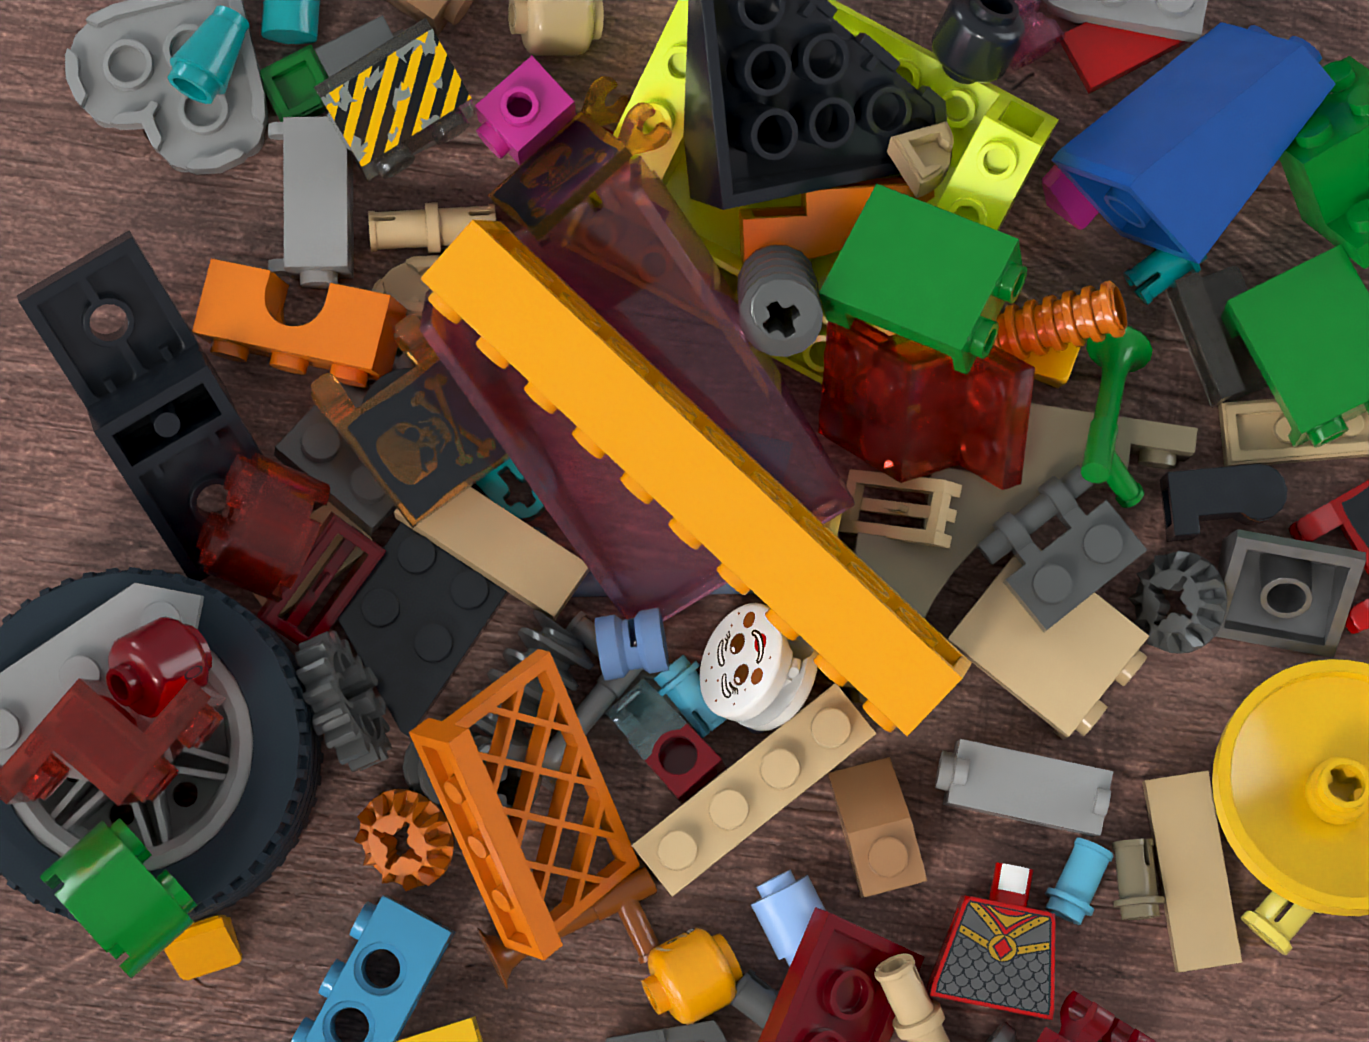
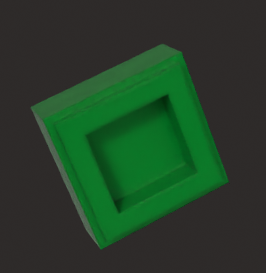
[260,44,334,122]

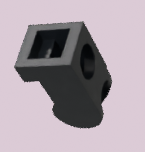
[1160,464,1287,542]

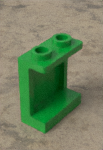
[819,183,1027,375]
[1220,244,1369,448]

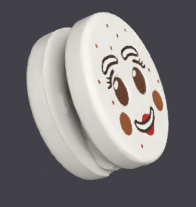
[700,603,818,731]

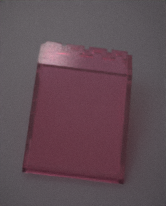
[420,155,855,622]

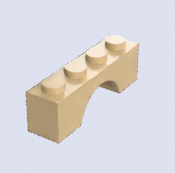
[632,683,876,897]

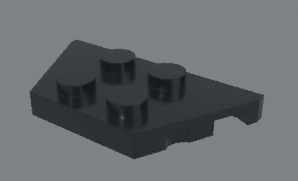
[338,522,548,738]

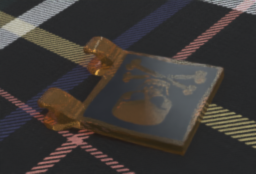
[487,76,672,241]
[311,314,517,528]

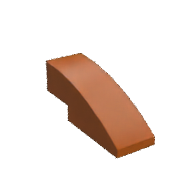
[739,175,935,264]

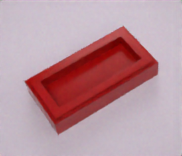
[1059,22,1188,94]

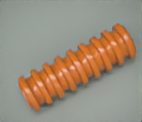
[951,280,1128,373]

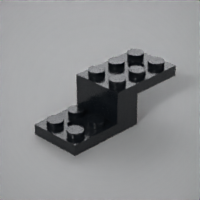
[17,231,303,582]

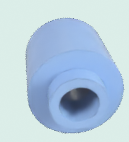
[751,869,826,967]

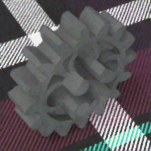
[295,631,392,772]

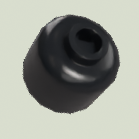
[931,0,1025,84]

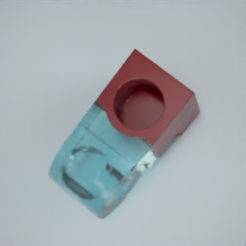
[605,679,726,805]

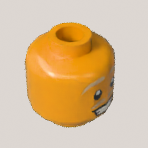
[641,928,743,1025]

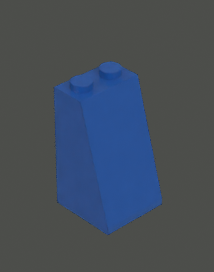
[1052,22,1336,264]

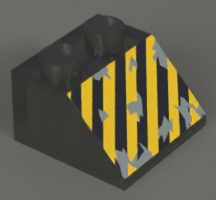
[314,18,476,181]

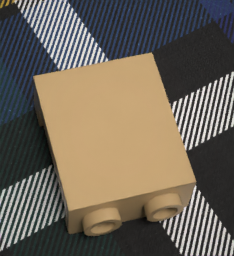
[947,548,1149,740]

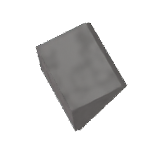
[1215,529,1366,658]

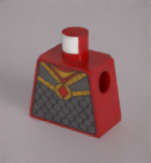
[926,862,1056,1020]

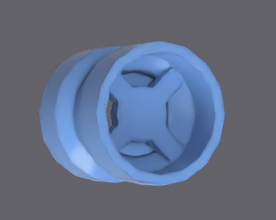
[595,608,669,680]

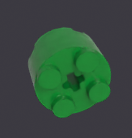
[39,818,197,979]

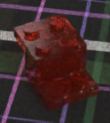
[818,318,1035,490]
[0,678,226,806]

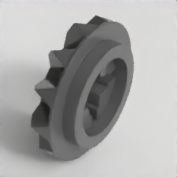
[1128,551,1227,654]

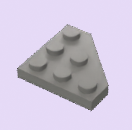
[0,583,204,795]

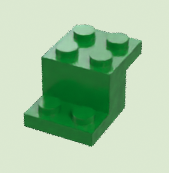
[1278,56,1369,269]

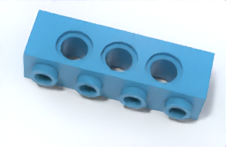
[291,895,456,1042]

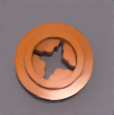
[354,789,454,891]

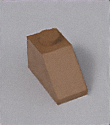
[828,757,928,898]

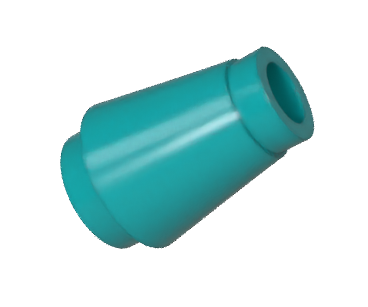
[167,5,250,104]

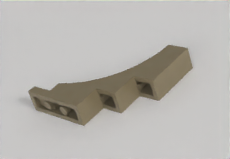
[834,400,1198,706]

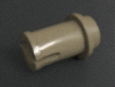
[1112,839,1165,921]

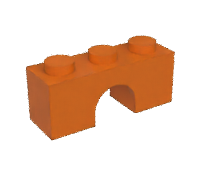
[192,258,407,387]

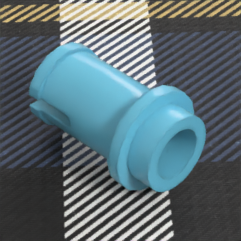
[653,655,726,738]
[1045,837,1114,925]

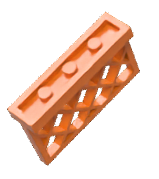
[409,649,640,961]

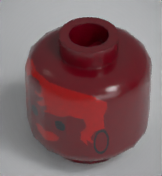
[106,616,212,718]

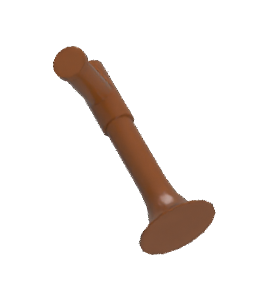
[477,867,660,990]

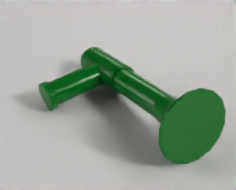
[1081,326,1153,508]

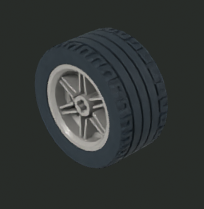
[0,567,324,922]

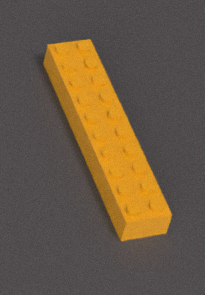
[420,219,972,737]

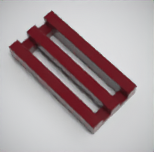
[257,511,386,646]

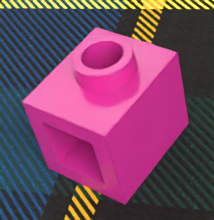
[475,55,577,166]

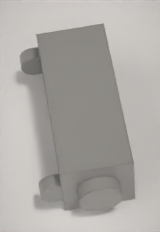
[268,117,354,289]
[935,739,1113,837]

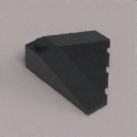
[683,0,947,210]

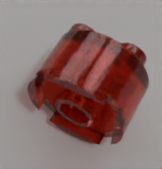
[197,453,330,603]

